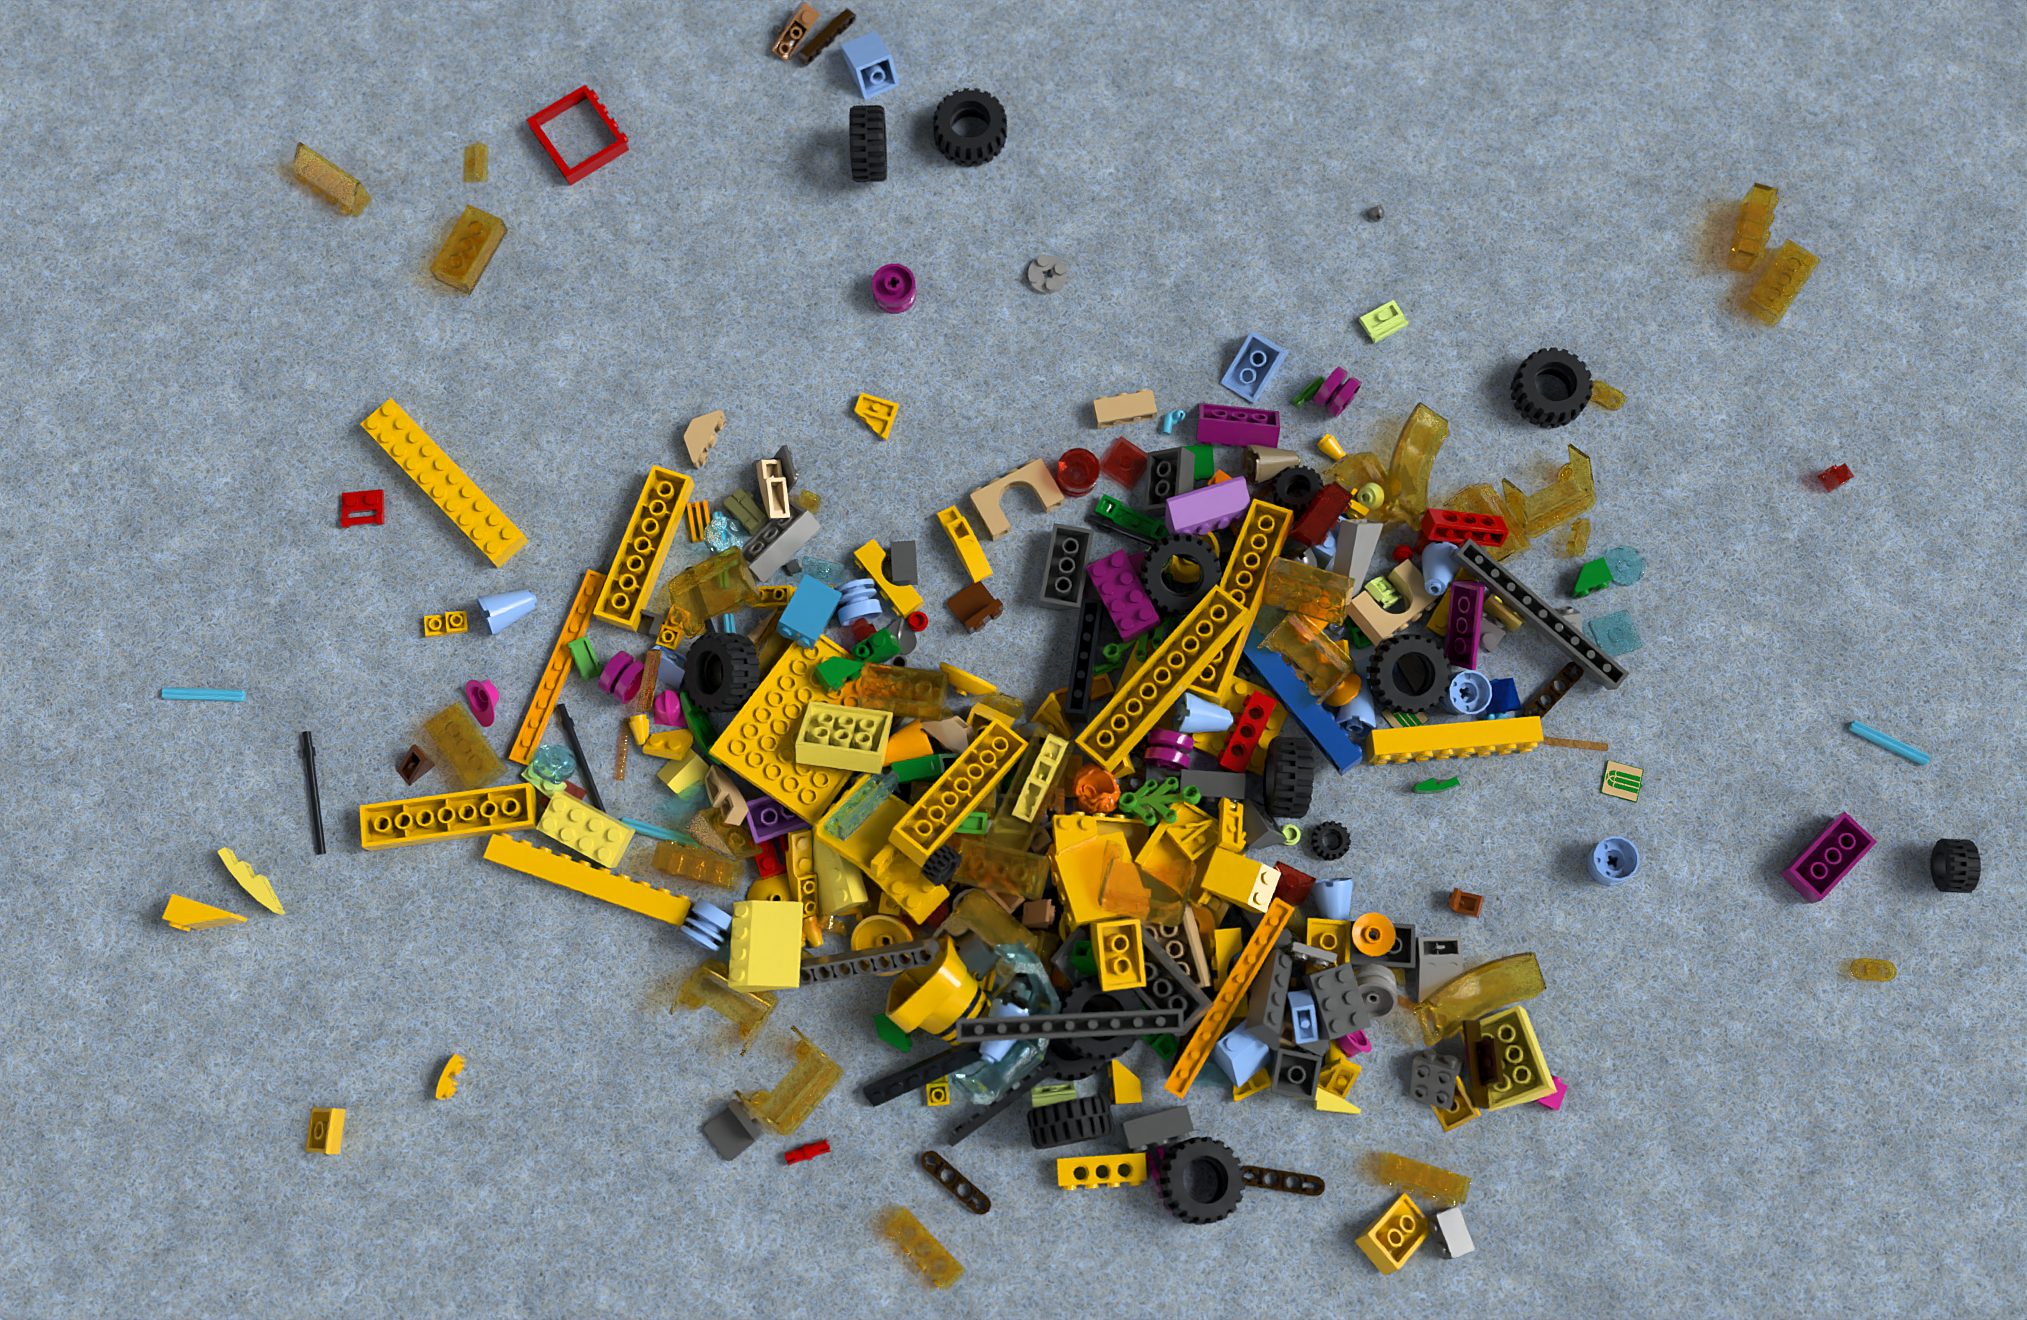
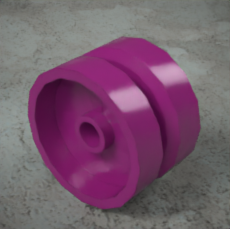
[872,263,916,314]
[1313,366,1362,418]
[598,650,649,705]
[1143,729,1195,771]

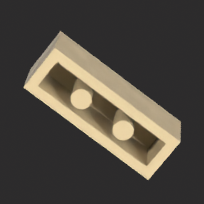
[1093,389,1157,429]

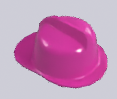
[465,679,499,727]
[653,689,687,728]
[1336,1029,1372,1058]

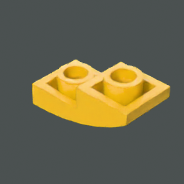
[655,607,691,651]
[424,611,468,638]
[435,1053,466,1100]
[926,1075,950,1106]

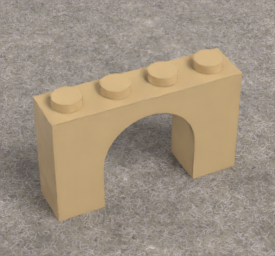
[970,458,1065,541]
[1344,559,1440,647]

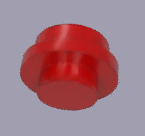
[1392,545,1413,563]
[908,611,928,632]

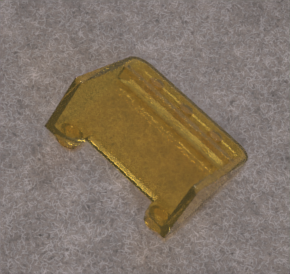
[669,546,762,639]
[1098,839,1197,927]

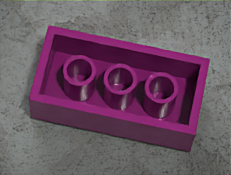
[1086,548,1162,644]
[1779,811,1877,904]

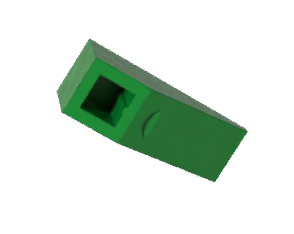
[891,753,959,784]

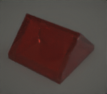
[1271,860,1316,907]

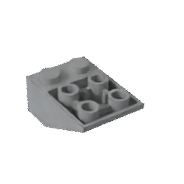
[1415,936,1463,1005]

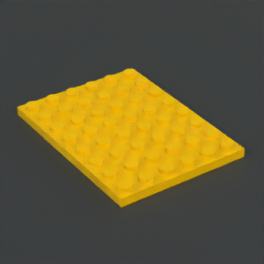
[709,634,904,827]

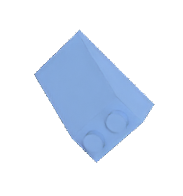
[1221,331,1289,404]

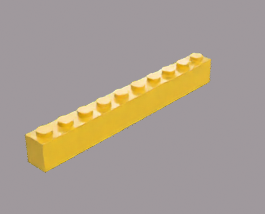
[483,832,694,927]

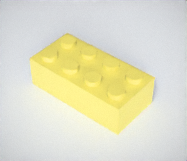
[536,791,636,868]

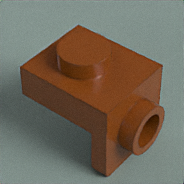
[1448,888,1484,918]

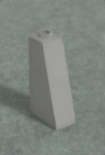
[1329,519,1383,600]

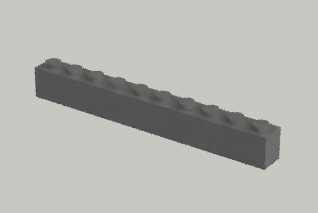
[1450,538,1629,690]
[956,1009,1184,1043]

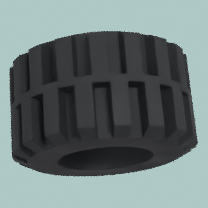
[1272,465,1325,521]
[1930,839,1981,893]

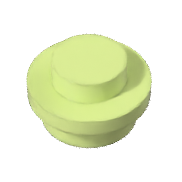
[1281,824,1300,846]

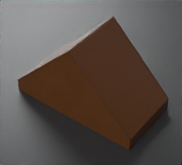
[397,744,435,786]

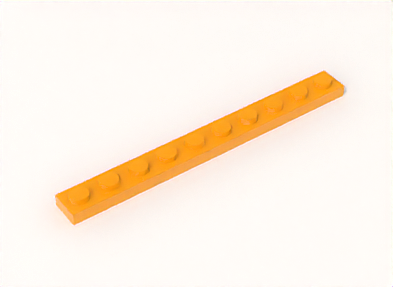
[508,569,608,766]
[1163,897,1295,1099]

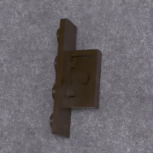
[1462,1019,1504,1109]

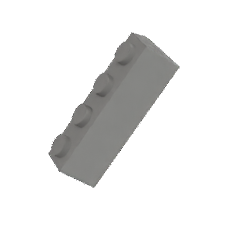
[733,500,821,583]

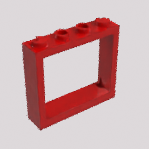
[526,84,629,186]

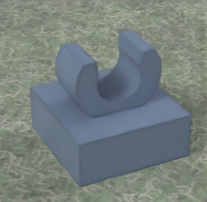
[1321,616,1349,642]

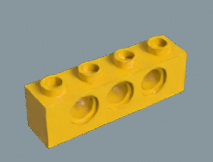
[1057,1153,1147,1190]

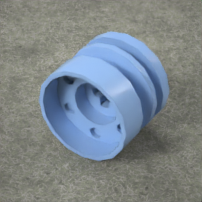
[834,579,882,626]
[1439,670,1492,715]
[1587,836,1639,886]
[680,898,733,953]

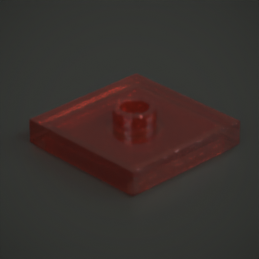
[1098,436,1148,491]

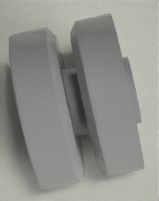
[1353,964,1397,1020]

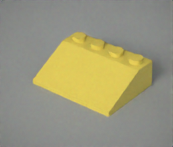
[795,701,893,774]
[810,827,869,921]
[728,900,803,993]
[1459,1005,1557,1111]

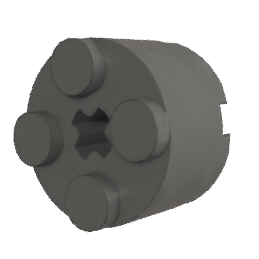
[955,927,1006,979]

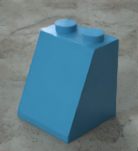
[775,574,842,650]

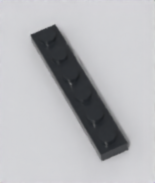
[863,1041,982,1107]
[947,1061,1059,1147]

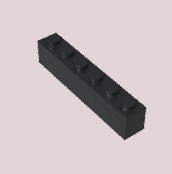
[1065,598,1104,724]

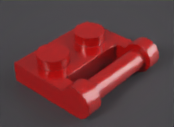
[341,489,385,528]
[749,834,789,880]

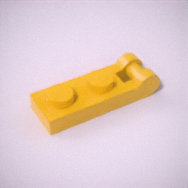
[1218,797,1243,853]

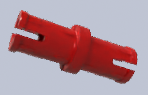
[785,1138,831,1166]

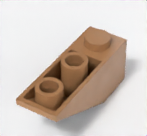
[771,0,820,62]
[1022,899,1055,930]

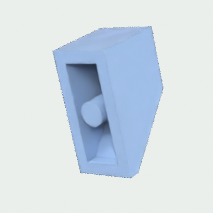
[1287,989,1318,1044]

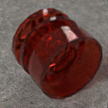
[1055,448,1100,498]

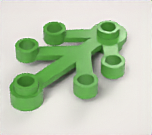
[1103,608,1172,662]
[1118,777,1201,826]

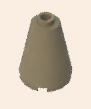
[1242,444,1300,485]

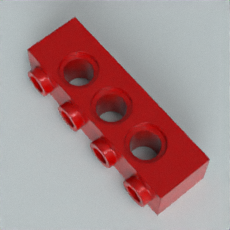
[1420,508,1509,547]
[1216,690,1277,774]

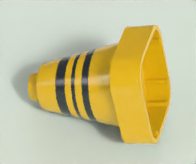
[885,934,991,1046]

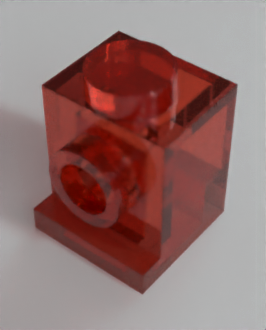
[1817,463,1854,493]
[851,617,877,643]

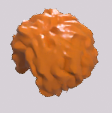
[1072,762,1121,816]

